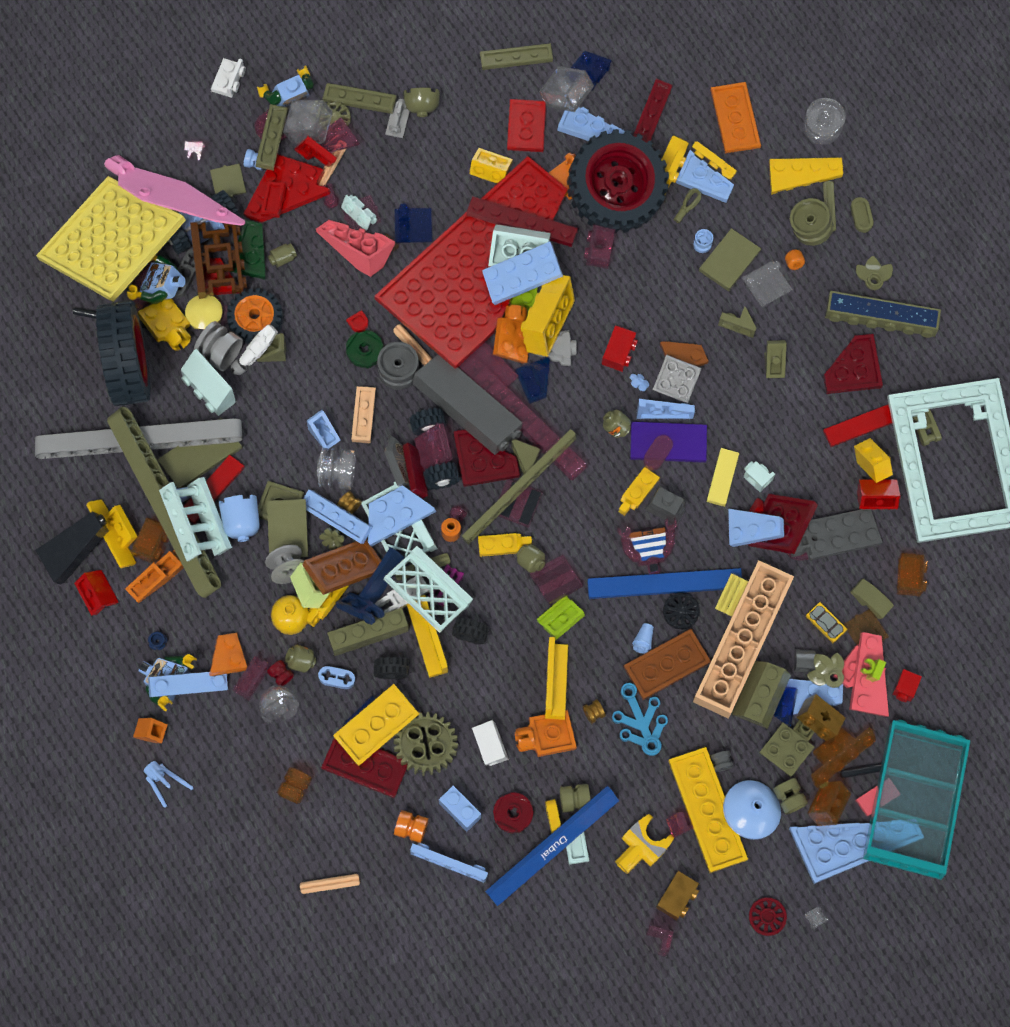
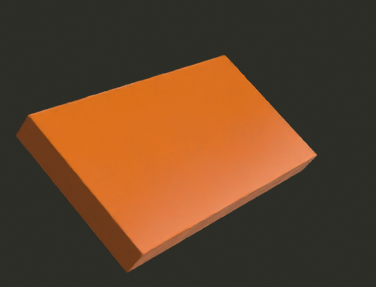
[710,82,761,153]

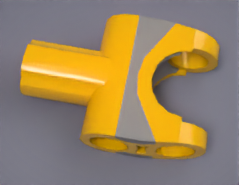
[615,814,674,874]

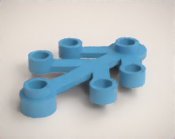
[612,683,668,756]

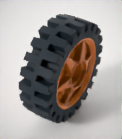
[227,288,283,344]

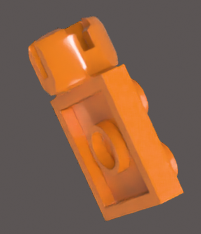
[493,305,528,364]
[515,710,577,757]

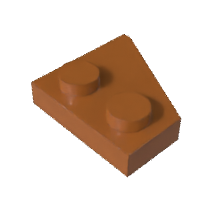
[660,341,708,367]

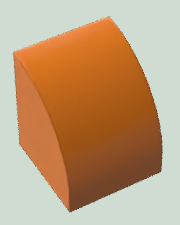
[133,718,168,743]

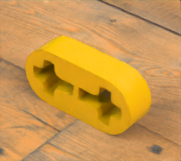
[545,799,561,834]

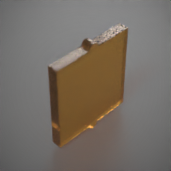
[843,609,889,646]

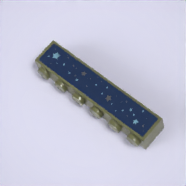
[825,291,941,338]

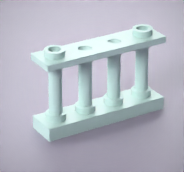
[159,477,232,561]

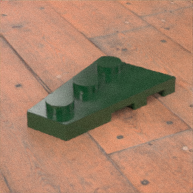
[230,219,266,280]

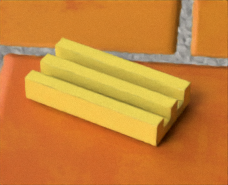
[715,573,748,616]

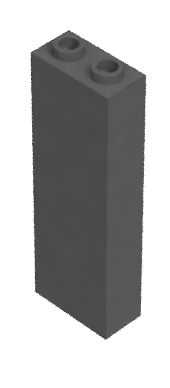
[413,355,523,455]

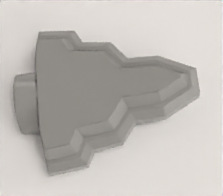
[535,330,576,366]

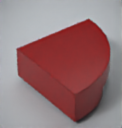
[749,498,763,514]

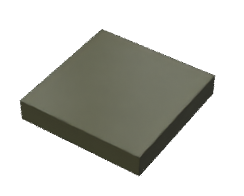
[258,481,304,521]

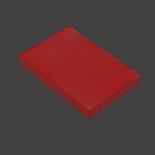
[507,99,546,152]

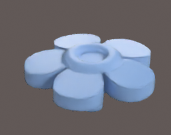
[630,374,649,391]

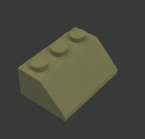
[732,661,791,729]

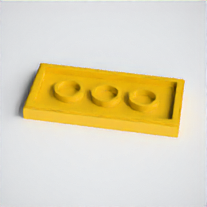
[333,684,419,766]

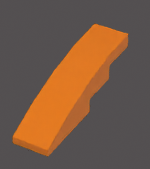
[125,550,184,603]

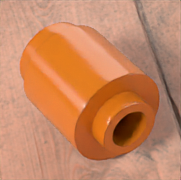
[441,518,461,542]

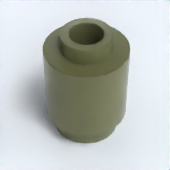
[268,243,297,268]

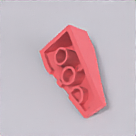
[316,220,395,277]

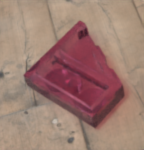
[313,118,360,153]

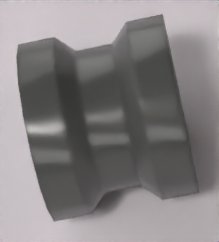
[711,751,734,772]

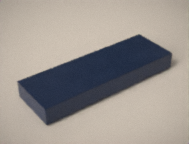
[359,547,405,604]

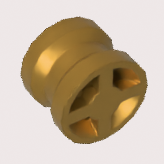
[337,491,362,514]
[582,699,606,724]

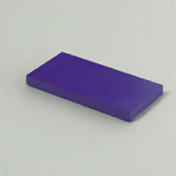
[630,422,707,463]

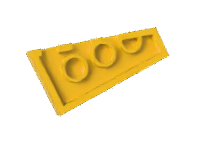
[769,158,843,195]

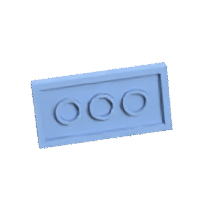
[482,242,563,305]

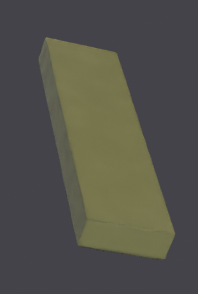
[480,43,553,70]
[322,83,397,114]
[255,104,288,171]

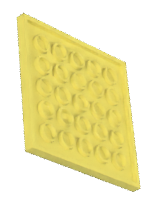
[36,176,186,302]

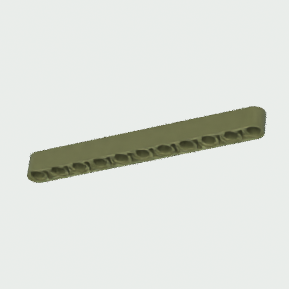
[107,406,221,598]

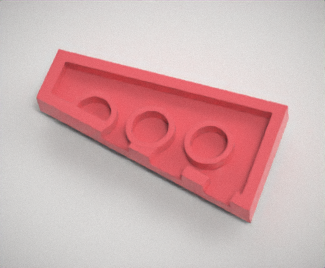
[849,632,889,717]

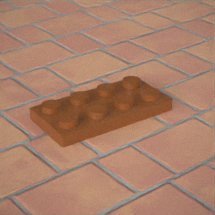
[302,539,382,595]
[623,629,711,700]

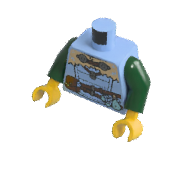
[257,66,314,107]
[127,255,185,304]
[139,654,197,711]

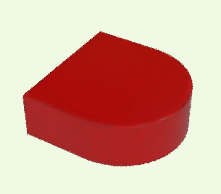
[346,310,368,333]

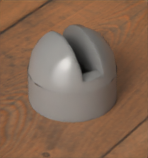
[231,358,247,375]

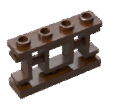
[190,222,247,299]

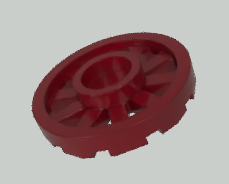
[749,898,787,936]

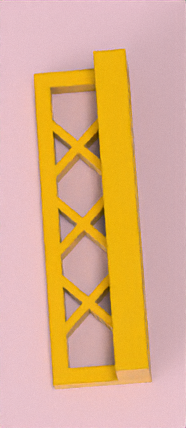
[407,595,448,678]
[545,637,568,720]

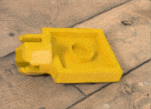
[138,299,191,351]

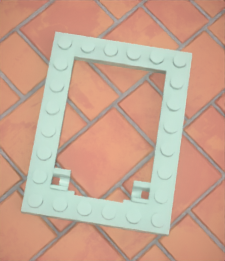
[887,378,1010,543]

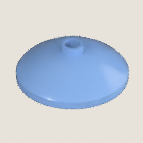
[723,780,781,840]

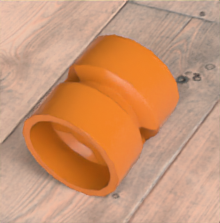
[394,810,429,843]

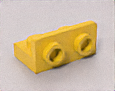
[469,148,513,184]

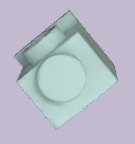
[744,461,775,492]

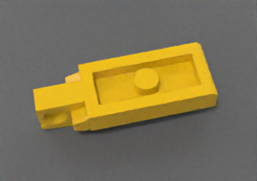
[692,141,737,180]
[618,467,660,516]
[478,533,532,557]
[307,586,349,627]

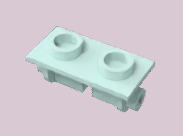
[341,195,377,231]

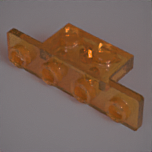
[811,727,876,788]

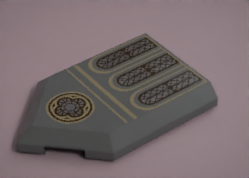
[384,435,410,487]

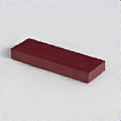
[403,443,428,498]

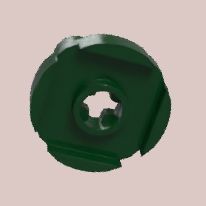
[346,330,383,368]

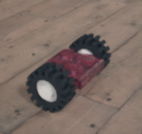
[409,408,460,490]

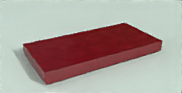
[321,737,408,799]

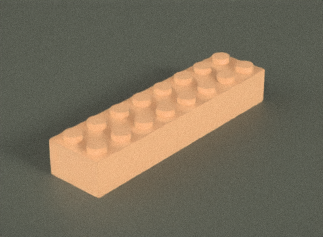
[693,560,794,719]

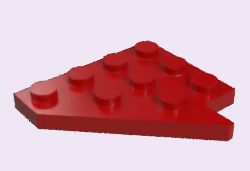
[244,154,331,223]

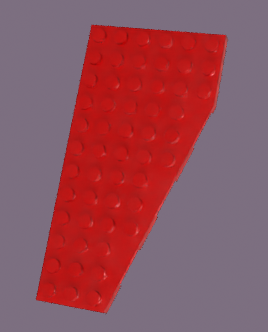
[374,156,568,369]

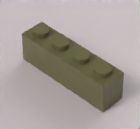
[327,608,408,656]

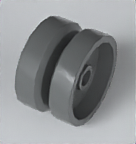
[377,342,419,390]

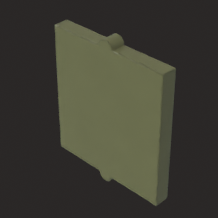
[210,164,246,198]

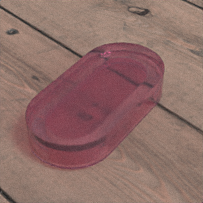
[643,435,673,470]

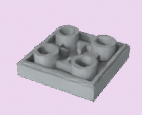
[653,355,702,403]

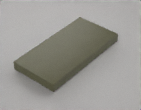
[158,417,242,488]

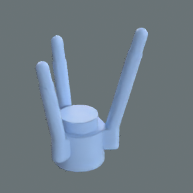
[144,761,193,807]

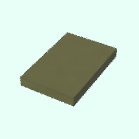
[699,228,761,291]
[267,499,308,558]

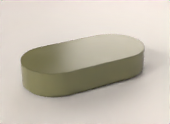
[850,197,873,233]

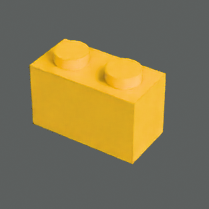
[854,438,893,483]

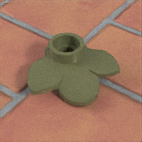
[856,256,893,290]
[807,653,844,688]

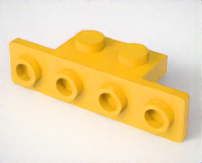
[661,136,689,194]
[86,500,137,568]

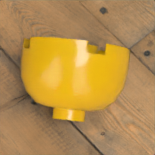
[271,595,309,635]

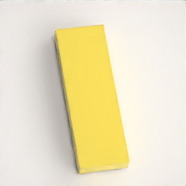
[707,448,739,507]

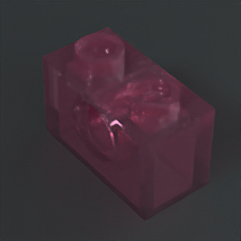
[584,225,615,269]

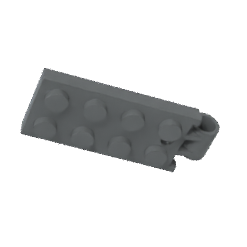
[791,509,883,561]

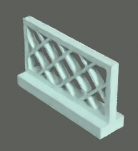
[361,482,437,564]
[383,546,473,633]

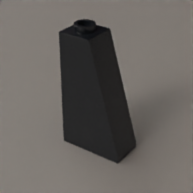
[36,511,109,585]

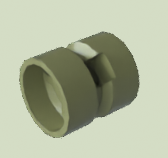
[773,778,809,815]
[560,784,590,813]

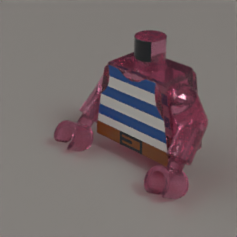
[617,518,677,575]

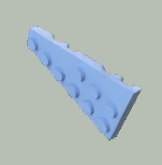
[789,820,924,884]

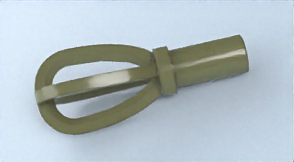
[673,188,701,223]

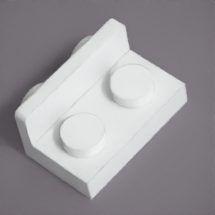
[211,58,246,98]

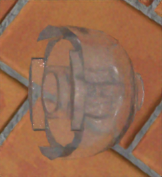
[259,685,299,723]

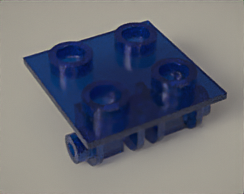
[564,51,612,92]
[395,204,432,243]

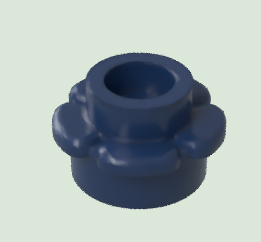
[148,631,167,650]

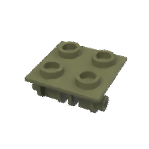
[759,723,814,777]

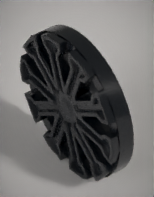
[663,593,700,630]

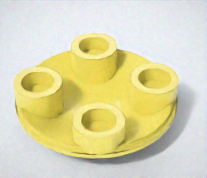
[185,295,223,329]

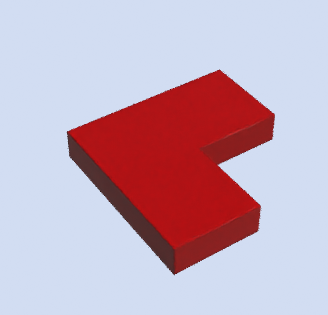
[294,136,337,167]

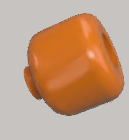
[785,249,805,270]

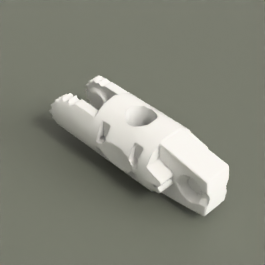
[239,325,278,366]

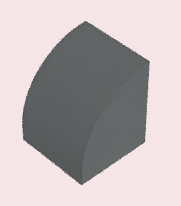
[794,649,816,673]

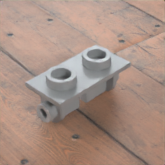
[385,99,410,138]

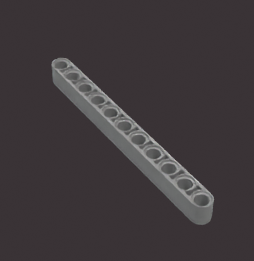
[35,419,242,459]

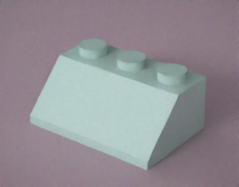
[488,224,551,266]
[181,349,236,416]

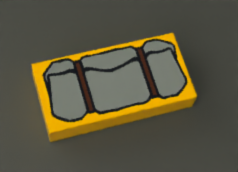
[806,602,848,643]

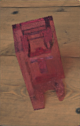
[232,656,270,701]

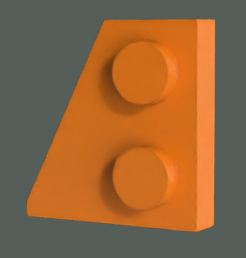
[209,633,247,676]

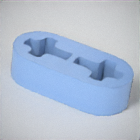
[318,666,355,689]

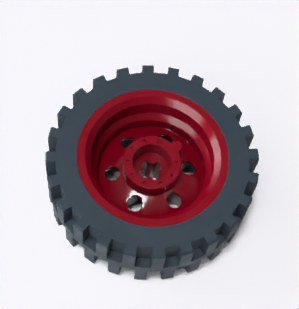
[567,129,669,233]
[96,300,151,406]

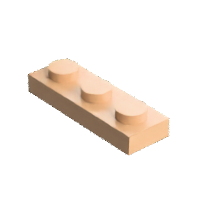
[351,386,376,443]

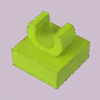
[860,659,886,682]

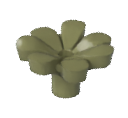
[319,528,345,550]

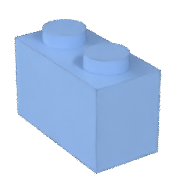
[439,786,481,832]

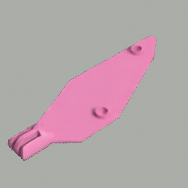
[104,155,245,225]

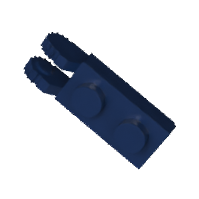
[335,592,385,625]

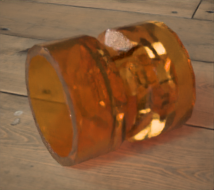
[276,767,312,804]

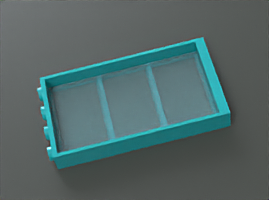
[863,720,970,880]

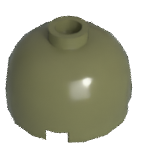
[403,88,440,117]

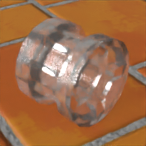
[803,905,829,930]

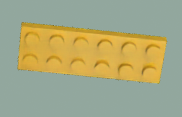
[668,747,748,873]

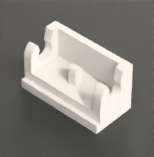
[472,720,509,766]

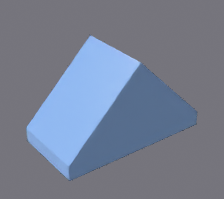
[307,410,340,451]

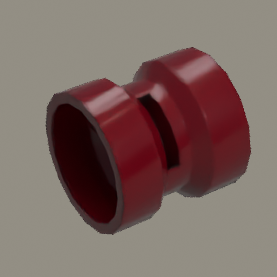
[267,660,294,687]

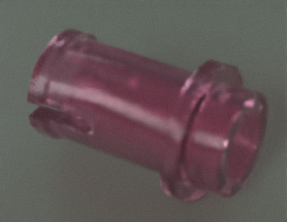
[323,184,338,208]

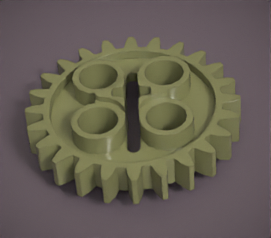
[394,712,458,776]

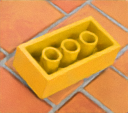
[521,275,575,357]

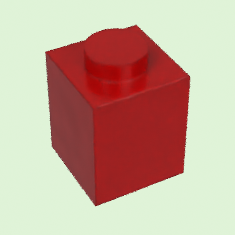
[892,669,922,702]

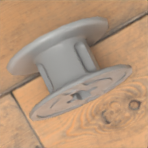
[265,545,304,584]

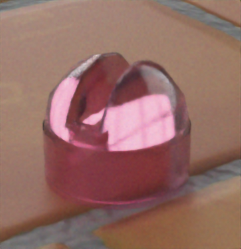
[450,506,467,521]

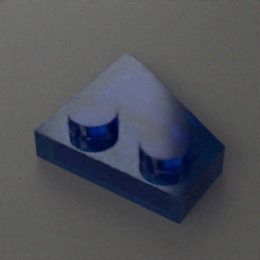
[515,357,550,404]

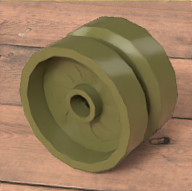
[789,198,834,246]

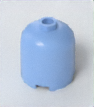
[219,495,260,542]

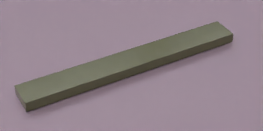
[462,429,576,544]

